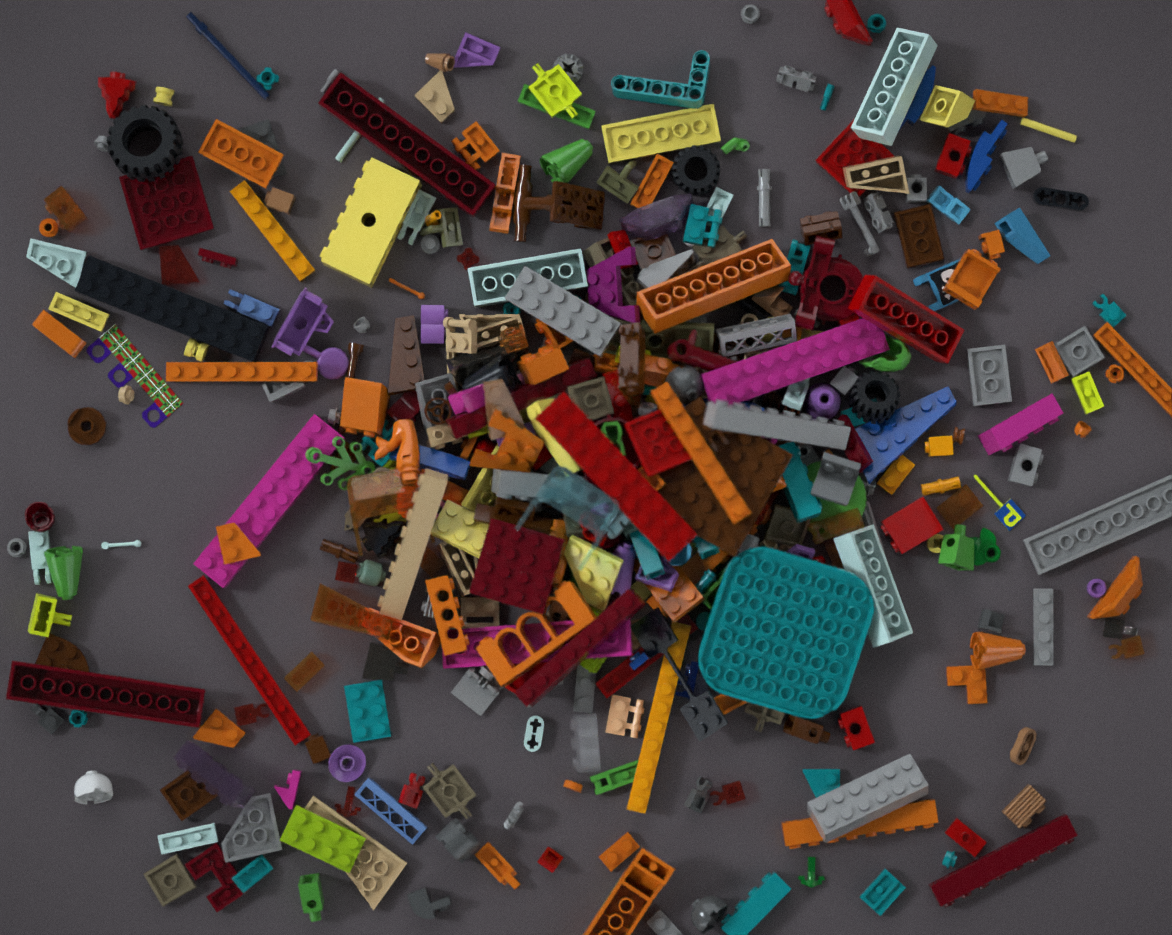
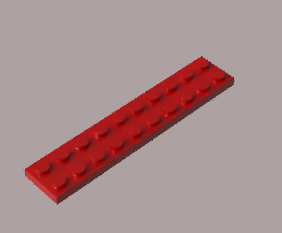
[535,391,697,561]

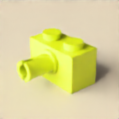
[27,593,72,637]

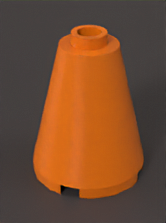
[970,631,1026,670]

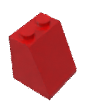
[880,497,944,554]

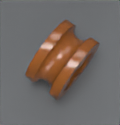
[952,427,965,445]

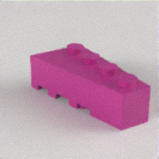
[978,394,1063,455]

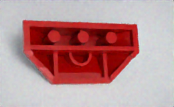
[824,0,873,46]

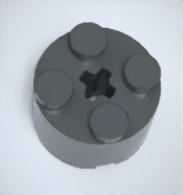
[435,818,480,864]

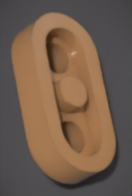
[1010,727,1037,765]

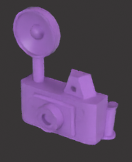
[272,287,349,380]

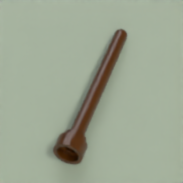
[338,342,364,434]

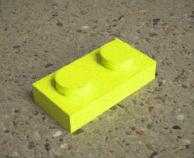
[1071,371,1104,414]

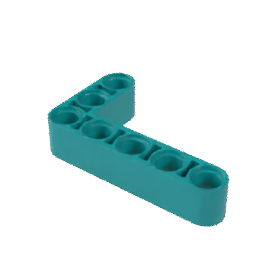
[611,50,710,109]

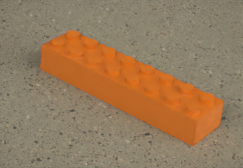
[636,239,791,334]

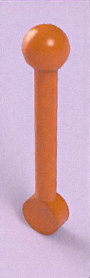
[388,278,425,300]

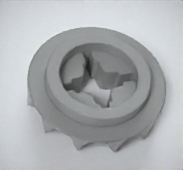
[553,54,583,83]
[504,801,524,830]

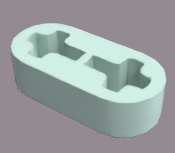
[524,715,544,752]

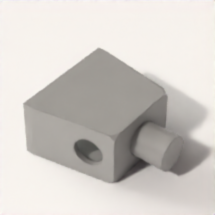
[999,147,1048,189]

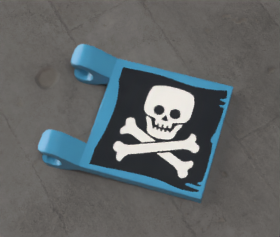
[913,259,960,311]

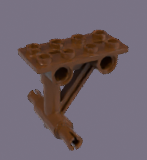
[513,165,605,242]

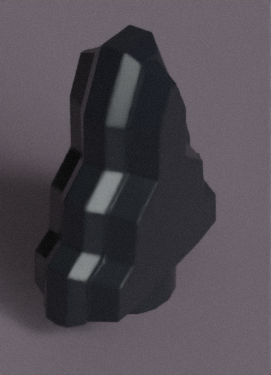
[361,521,407,559]

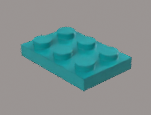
[344,680,391,743]

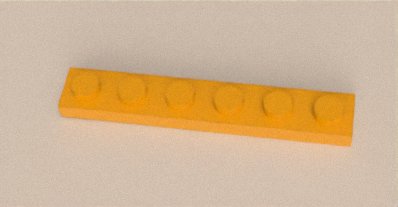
[230,180,316,282]

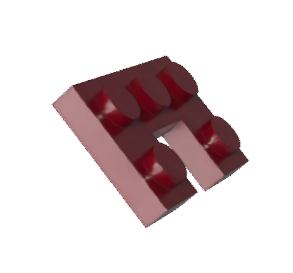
[185,842,249,912]

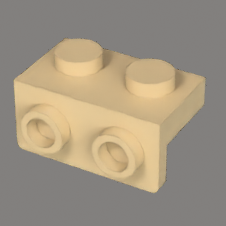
[426,422,468,450]

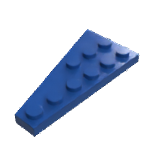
[855,386,957,484]

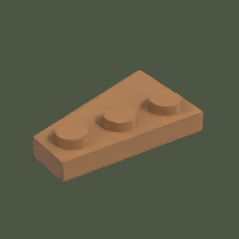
[483,379,527,440]

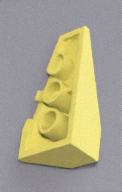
[526,398,581,477]

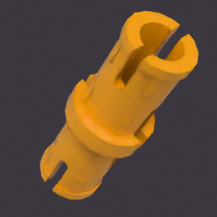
[921,476,961,496]

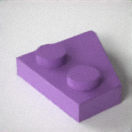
[454,32,501,68]

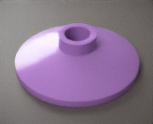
[328,744,366,782]

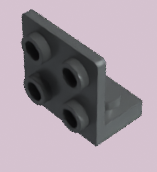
[811,452,861,507]

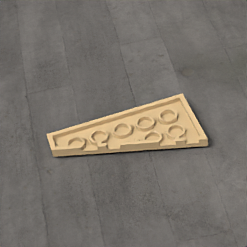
[305,796,407,911]

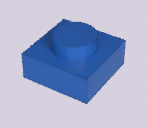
[629,651,649,670]

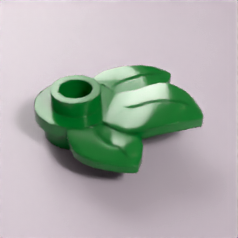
[971,528,1001,566]

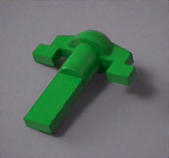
[798,857,825,888]

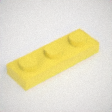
[49,292,109,332]

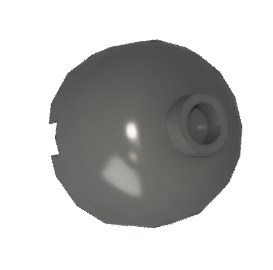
[665,365,704,405]
[691,895,728,935]

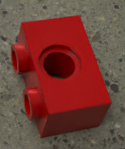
[934,133,972,179]
[837,706,875,750]

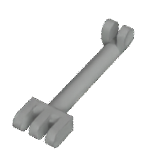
[840,191,880,257]

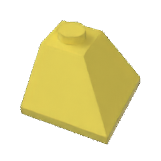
[919,85,975,128]

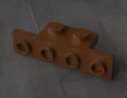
[473,497,552,535]

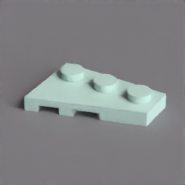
[26,239,87,288]

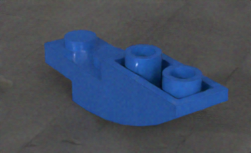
[899,65,936,130]
[965,120,1008,193]

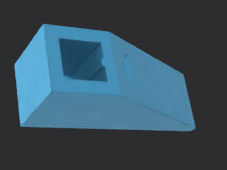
[994,208,1050,264]

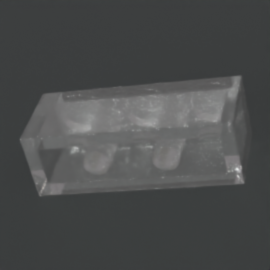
[570,713,601,773]

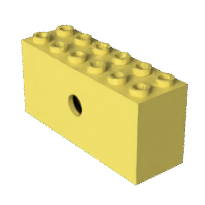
[320,157,422,288]

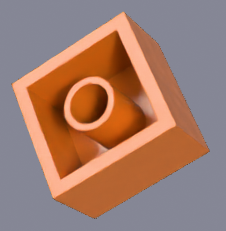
[517,345,569,385]

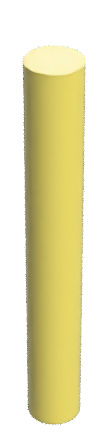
[1020,117,1077,143]

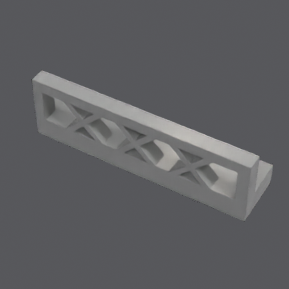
[716,314,797,357]

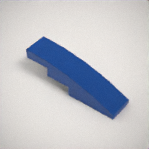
[389,444,470,480]

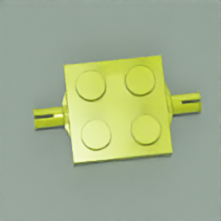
[528,63,582,119]

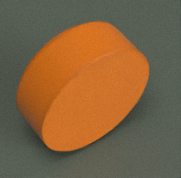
[563,779,583,793]

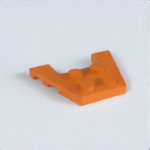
[469,409,544,472]

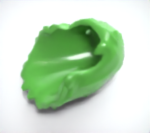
[859,333,911,372]

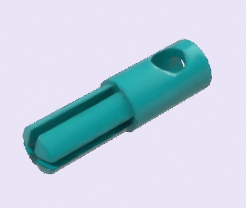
[820,84,835,111]

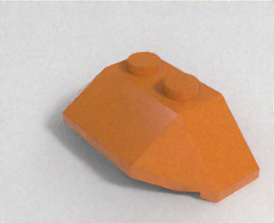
[1087,556,1143,619]

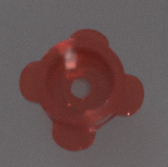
[457,247,480,270]

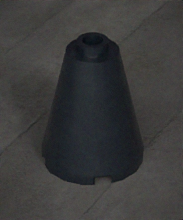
[463,354,519,392]

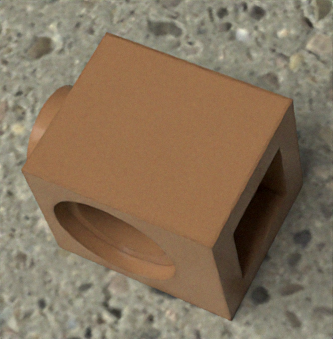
[265,187,296,215]

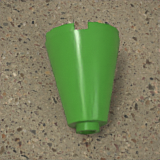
[539,139,593,183]
[44,546,83,600]

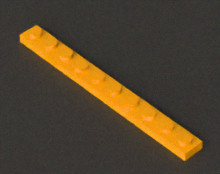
[626,621,691,814]

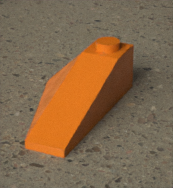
[361,608,441,668]

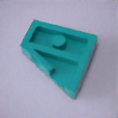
[802,769,840,798]

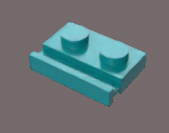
[859,868,906,916]

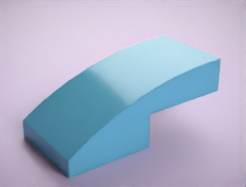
[927,186,971,224]

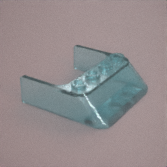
[515,466,619,572]

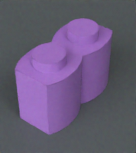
[421,305,448,344]

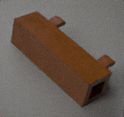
[618,322,646,396]

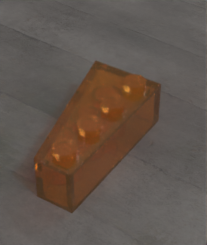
[310,583,393,640]

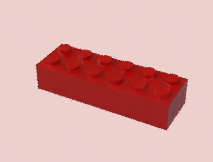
[848,275,964,364]

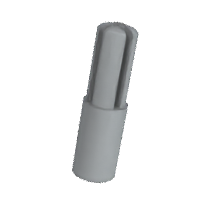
[320,69,340,94]

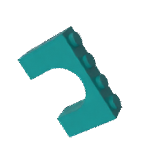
[630,530,720,580]

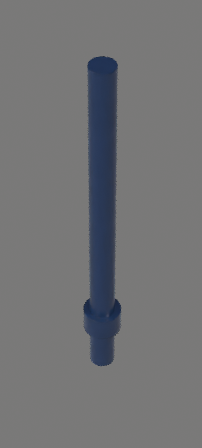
[186,12,270,100]

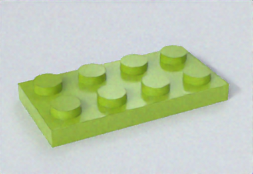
[280,805,366,873]

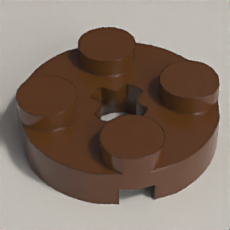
[67,407,107,446]

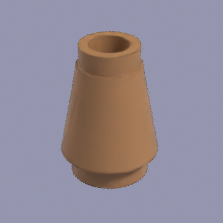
[425,53,455,72]

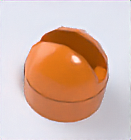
[1074,421,1092,438]

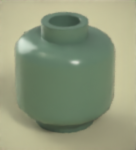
[356,559,386,587]

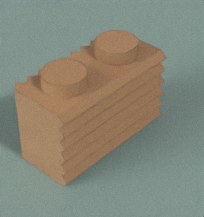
[1001,784,1047,829]

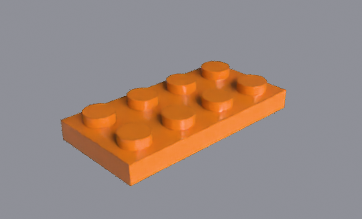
[198,119,284,189]
[634,551,705,623]

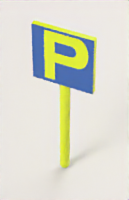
[974,475,1026,531]

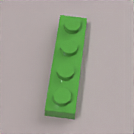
[518,84,596,130]

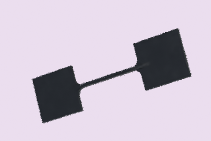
[631,607,728,742]

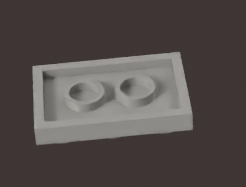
[966,345,1012,406]

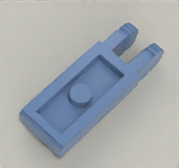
[224,289,280,327]

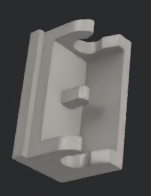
[262,382,306,403]

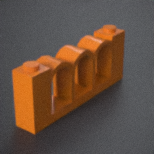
[476,581,597,687]

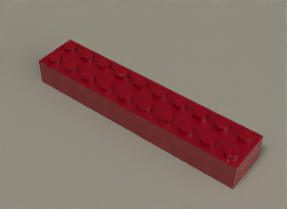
[318,72,496,218]
[6,661,206,728]

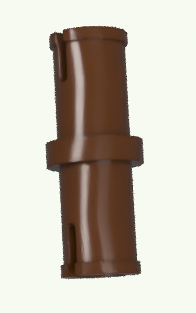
[320,539,360,564]

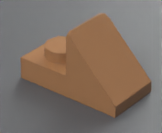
[752,287,793,317]

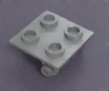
[451,666,503,716]

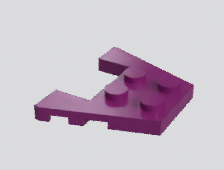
[587,247,640,323]

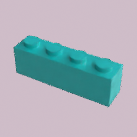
[778,441,822,524]
[720,871,791,935]

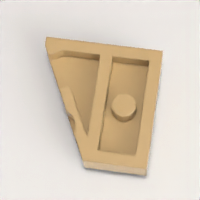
[414,70,455,123]

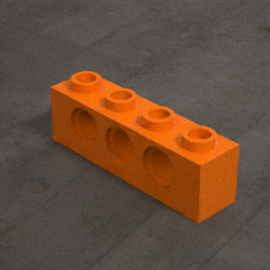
[425,575,470,656]

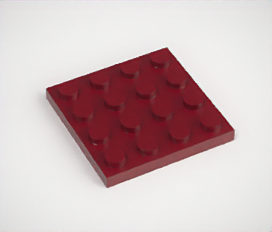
[119,155,214,251]
[469,518,566,615]

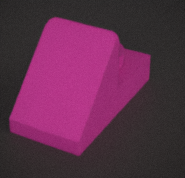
[448,384,485,415]
[274,769,302,810]

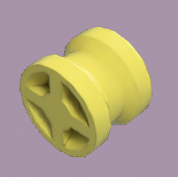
[153,87,175,106]
[926,534,943,553]

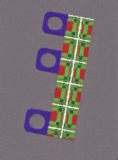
[86,324,183,428]

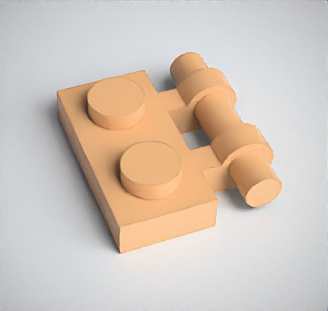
[605,694,645,738]

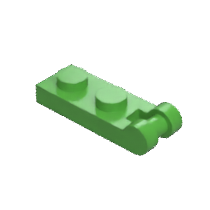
[590,760,638,795]

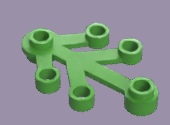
[305,436,376,490]

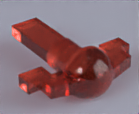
[335,786,361,817]

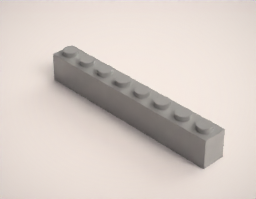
[703,399,851,450]

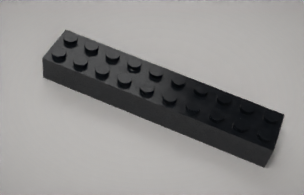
[75,255,269,362]

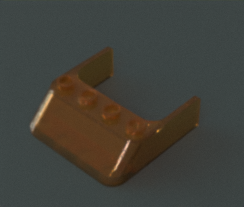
[347,468,435,556]

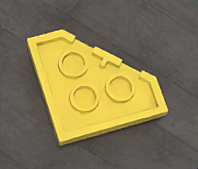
[564,535,624,611]

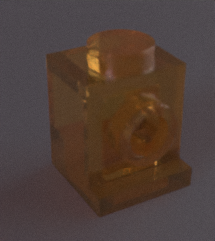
[498,322,529,353]

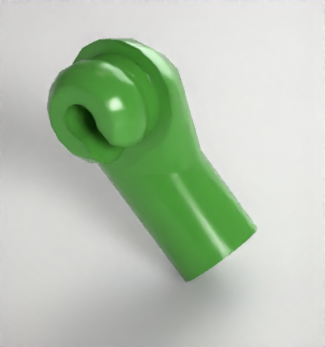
[721,137,750,155]

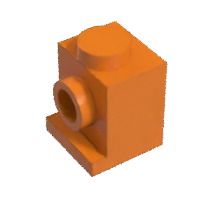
[978,230,1005,260]

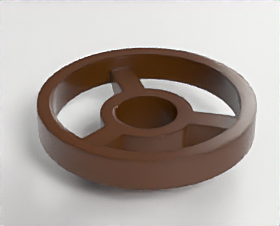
[424,398,452,425]

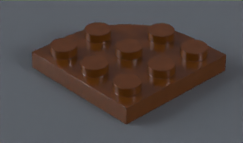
[35,633,90,672]

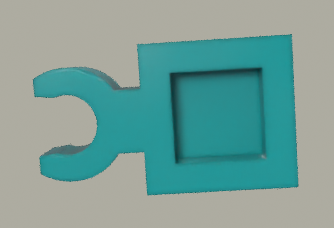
[1092,294,1127,328]

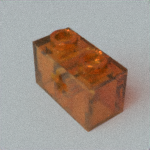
[43,186,87,232]

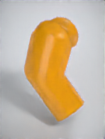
[425,210,442,226]

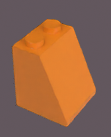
[340,377,390,438]

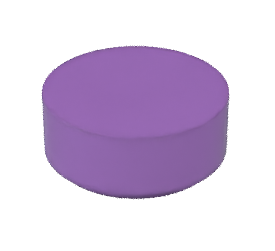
[1087,579,1107,598]

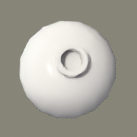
[74,770,113,804]

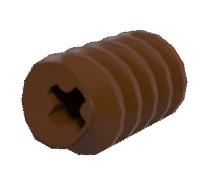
[761,389,803,416]

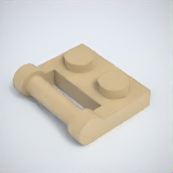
[443,317,477,354]
[461,598,499,629]

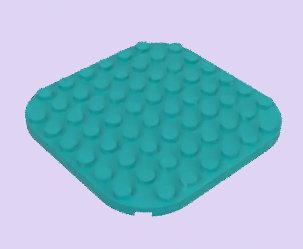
[698,546,874,719]

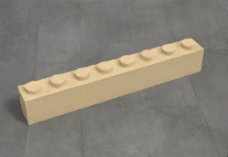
[377,468,448,620]

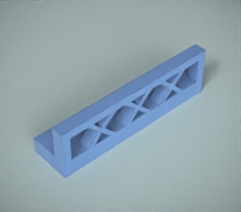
[354,777,427,845]

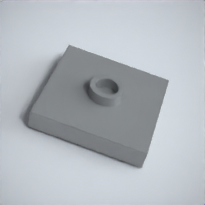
[1054,326,1105,378]

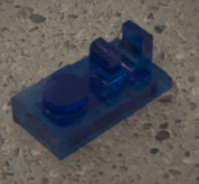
[675,661,699,700]

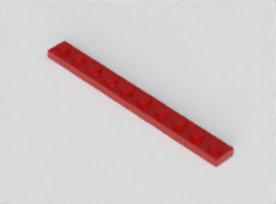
[188,575,312,745]

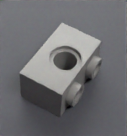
[1007,443,1044,487]

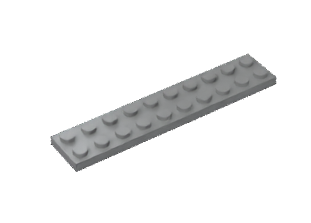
[1023,474,1172,575]

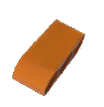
[32,309,87,358]

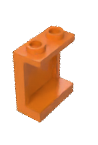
[942,249,1001,310]

